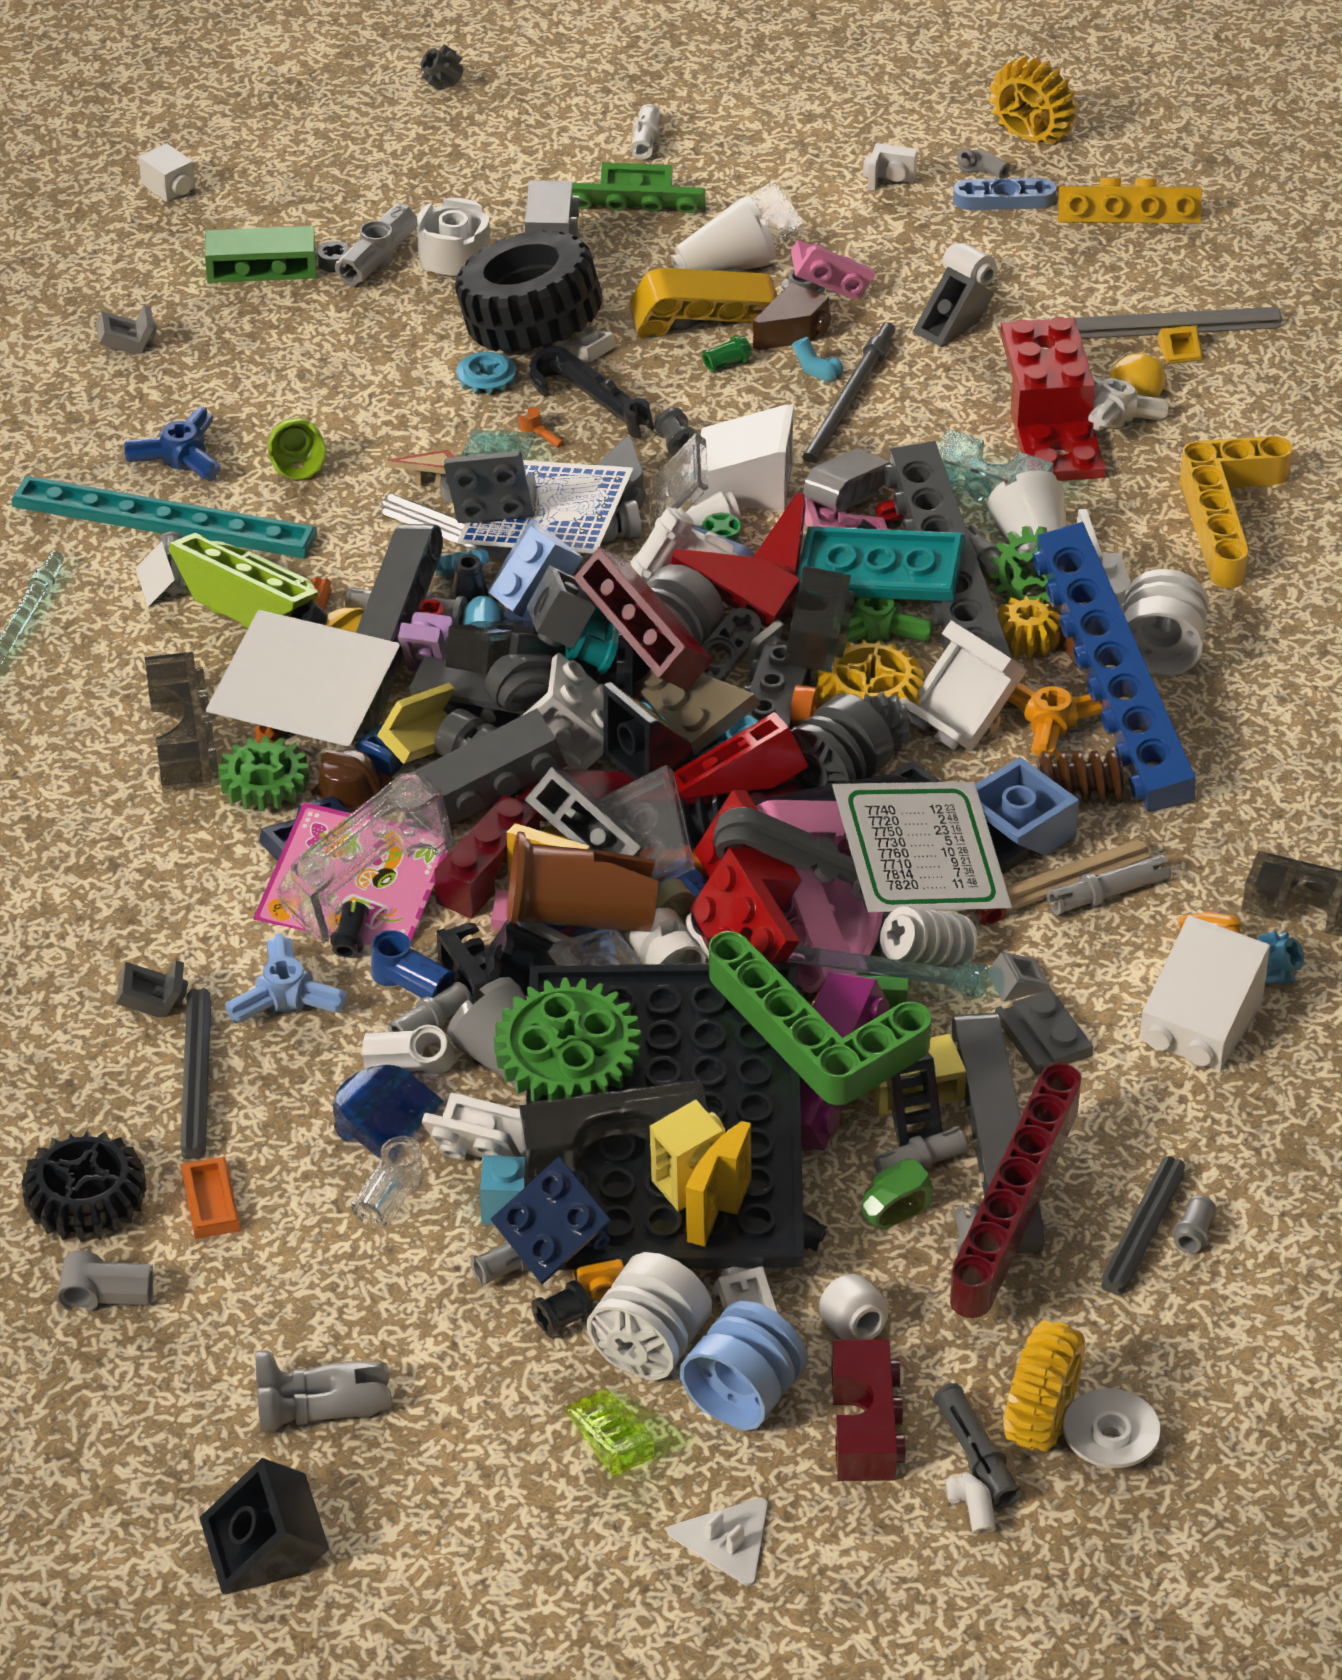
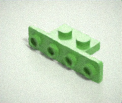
[572,162,706,213]

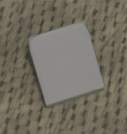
[987,952,1051,1002]

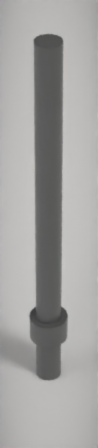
[802,322,896,463]

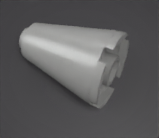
[447,977,527,1094]

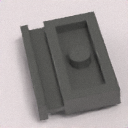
[995,989,1093,1075]

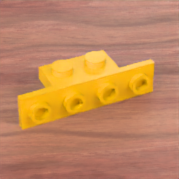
[1058,177,1202,223]

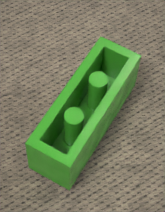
[205,226,316,283]

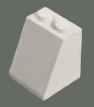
[686,405,794,511]
[1139,915,1270,1071]

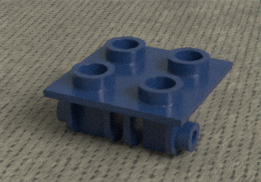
[490,1156,612,1285]

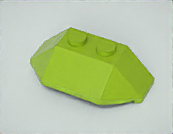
[169,533,318,629]

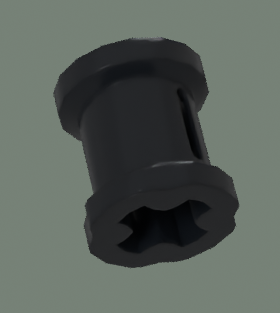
[531,1280,593,1338]

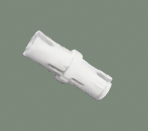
[630,104,661,160]

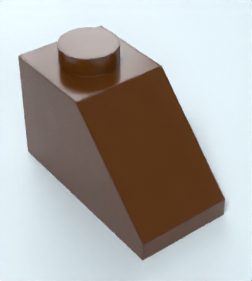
[753,283,831,350]

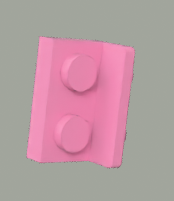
[791,240,875,299]

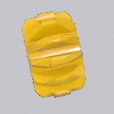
[997,595,1061,660]

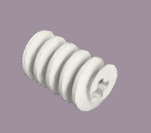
[880,906,977,968]

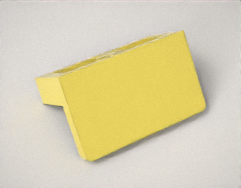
[377,683,455,764]

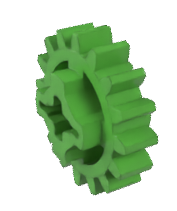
[990,526,1050,604]
[218,736,309,811]

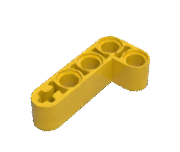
[629,268,777,339]

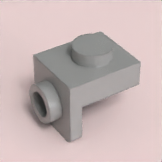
[96,305,157,354]

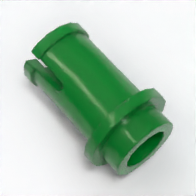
[702,335,752,373]

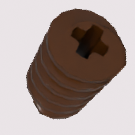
[1037,750,1124,803]

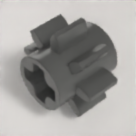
[421,44,463,90]

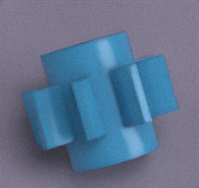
[1258,931,1304,985]

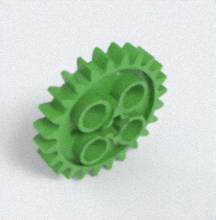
[493,978,641,1108]

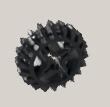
[21,1129,147,1242]

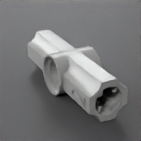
[335,203,417,287]

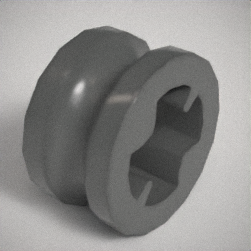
[317,241,349,272]

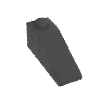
[525,767,644,857]

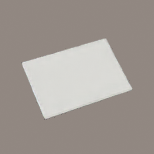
[136,541,175,607]

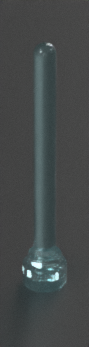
[788,945,988,998]

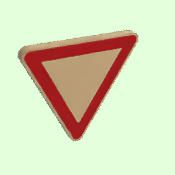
[385,450,456,488]

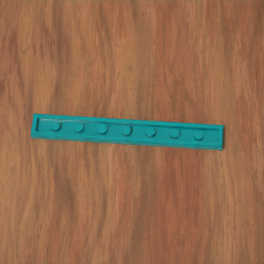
[11,476,317,559]

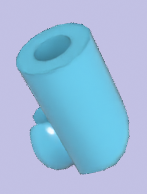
[792,337,843,382]

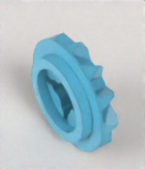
[456,352,516,395]
[435,549,490,577]

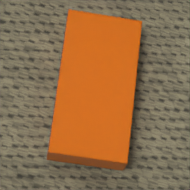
[180,1156,240,1239]

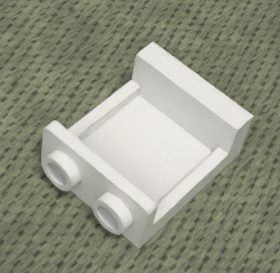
[899,620,1027,751]

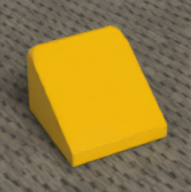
[1157,325,1203,364]

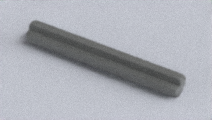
[1101,1156,1185,1295]

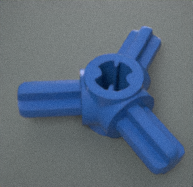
[124,406,221,481]

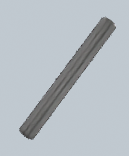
[180,988,211,1159]

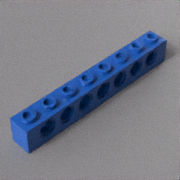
[1032,521,1196,812]

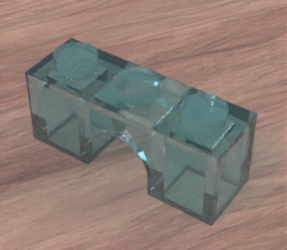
[937,429,1054,502]

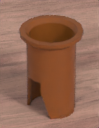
[507,831,658,932]

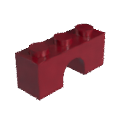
[434,794,540,919]
[831,1339,906,1481]

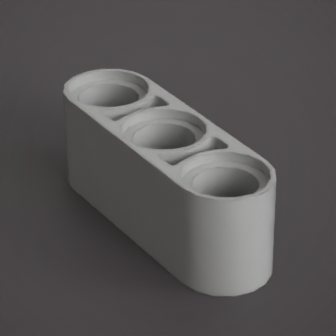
[803,448,890,512]

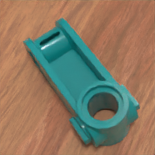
[566,603,618,674]

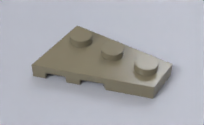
[634,670,761,755]

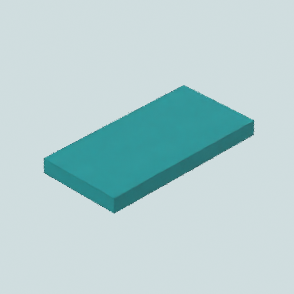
[797,526,965,602]

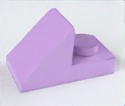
[398,612,453,672]

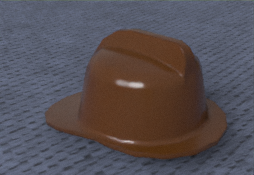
[311,749,400,819]

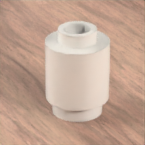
[943,243,996,286]

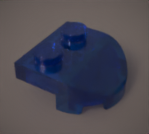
[331,1064,444,1162]

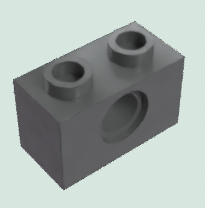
[527,565,596,649]

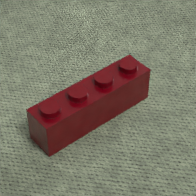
[573,548,713,691]

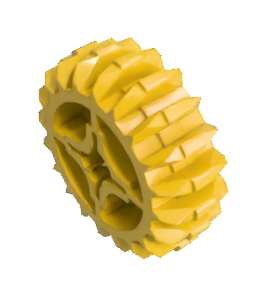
[988,55,1079,146]
[816,639,925,711]
[1003,1320,1086,1452]

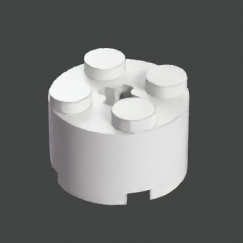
[417,198,490,276]

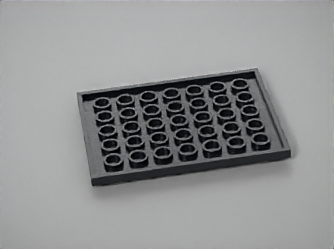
[522,962,804,1271]

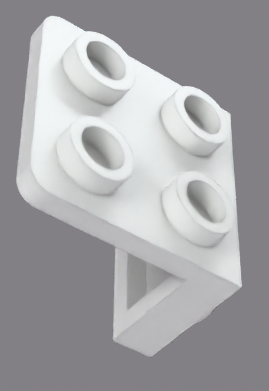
[422,1092,526,1163]

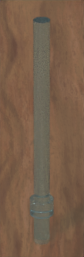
[0,551,64,666]

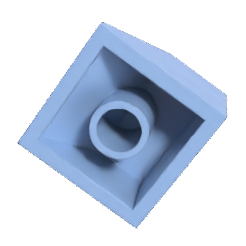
[489,519,583,616]

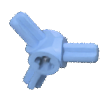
[225,933,347,1023]

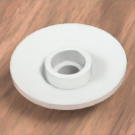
[1063,1388,1160,1468]

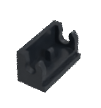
[485,920,582,997]
[436,923,493,1004]

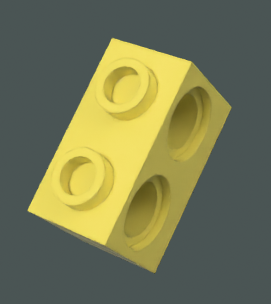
[650,1100,726,1212]

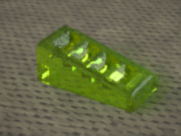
[565,1388,654,1477]

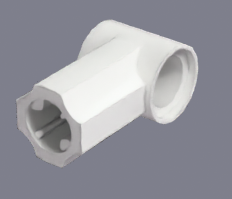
[362,1024,456,1075]

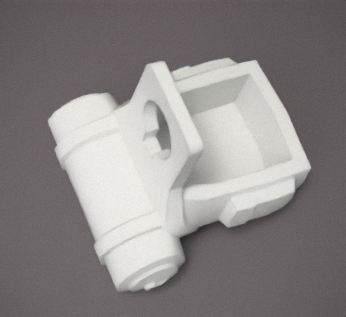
[630,507,738,583]

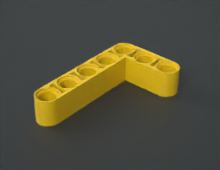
[1180,436,1293,589]

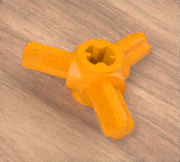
[1007,682,1103,758]

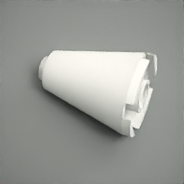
[671,195,776,271]
[987,470,1067,577]

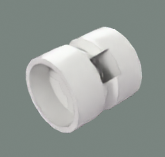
[629,908,706,964]

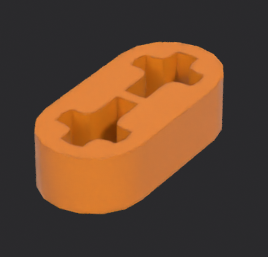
[790,685,821,728]

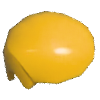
[1109,353,1167,398]

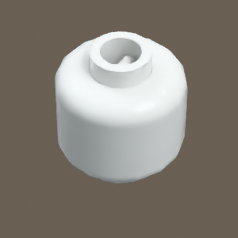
[819,1274,889,1340]

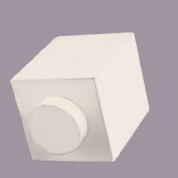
[139,143,195,202]

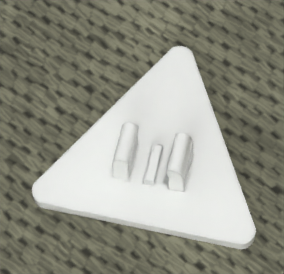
[667,1497,768,1586]

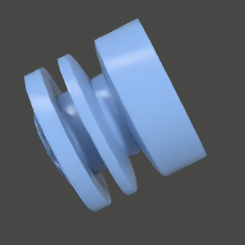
[680,1300,807,1431]

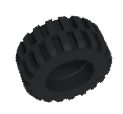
[455,230,603,353]

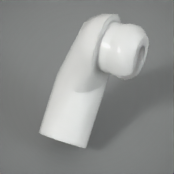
[945,1473,996,1534]

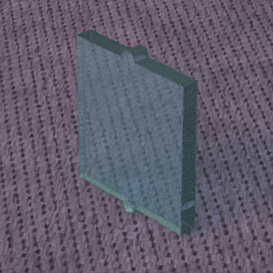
[462,429,535,460]

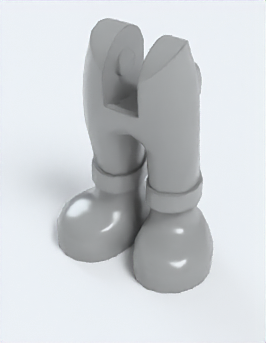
[255,1350,392,1432]

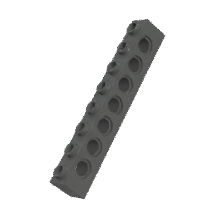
[884,441,1013,659]

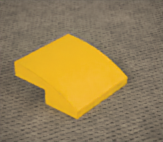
[685,1121,751,1247]

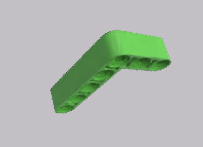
[709,931,931,1105]

